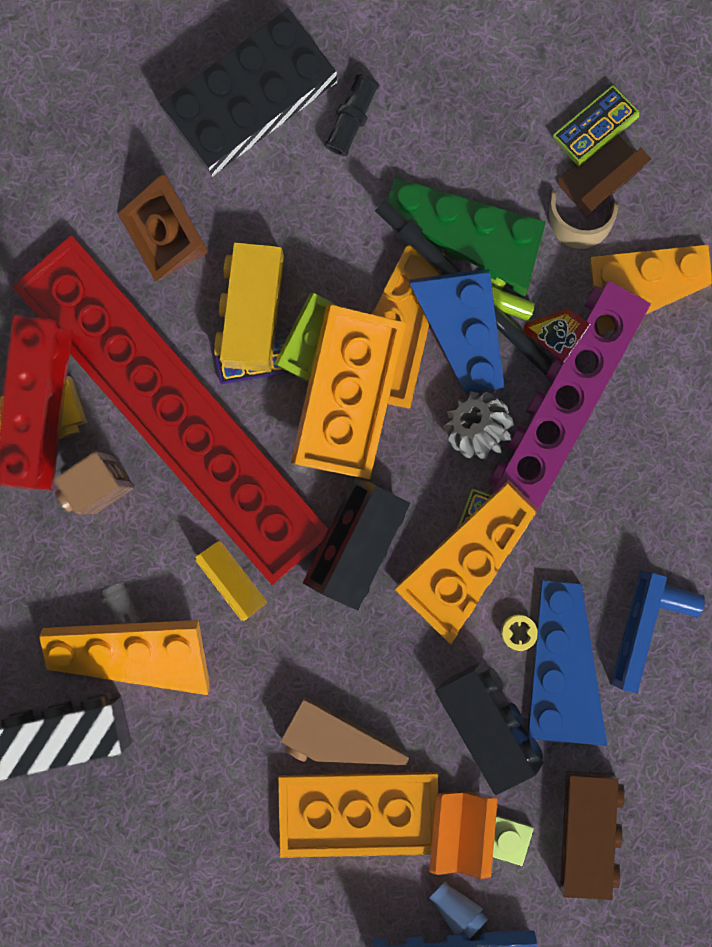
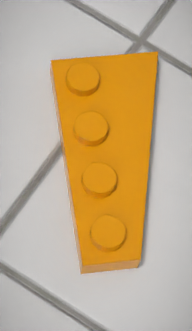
[395,480,537,645]
[39,620,210,695]

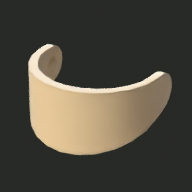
[548,190,619,249]

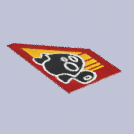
[523,308,590,362]

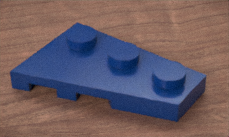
[410,269,504,393]

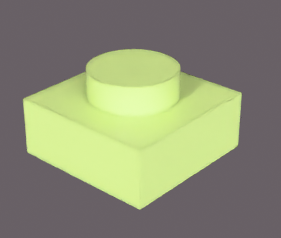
[493,815,534,866]

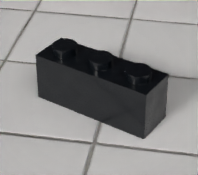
[302,476,411,611]
[435,660,544,796]

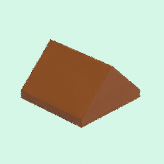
[118,174,209,282]

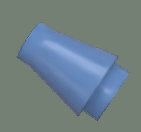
[429,881,488,939]

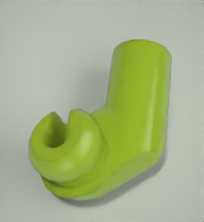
[491,277,534,320]

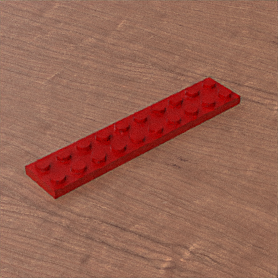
[12,235,328,585]

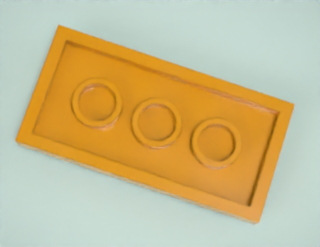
[291,304,406,479]
[278,772,438,858]

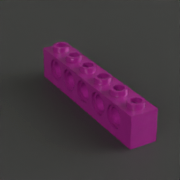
[488,281,651,517]

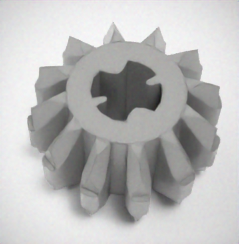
[443,391,514,460]

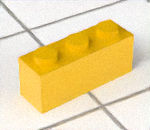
[215,243,284,372]

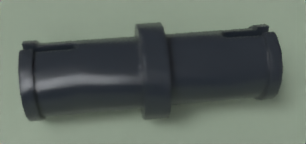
[324,74,379,157]

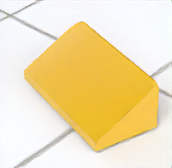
[195,541,267,621]

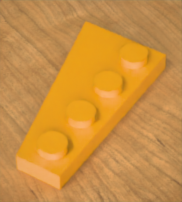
[372,246,445,409]

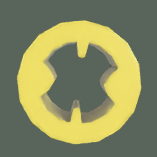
[501,614,538,651]

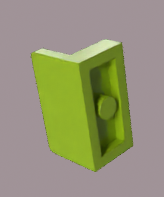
[274,293,339,382]

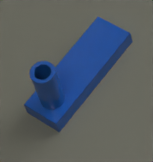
[611,570,705,694]

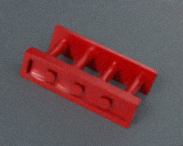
[0,316,73,490]

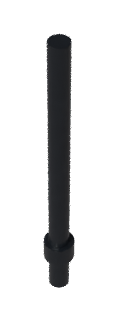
[375,199,553,375]

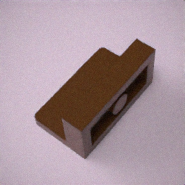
[557,135,651,217]

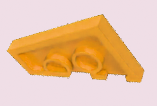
[589,245,712,336]

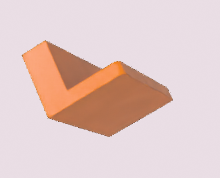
[430,791,498,879]

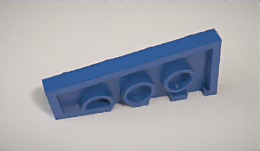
[528,580,607,746]

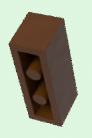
[560,771,624,900]

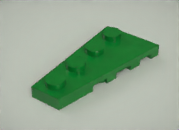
[388,178,546,297]

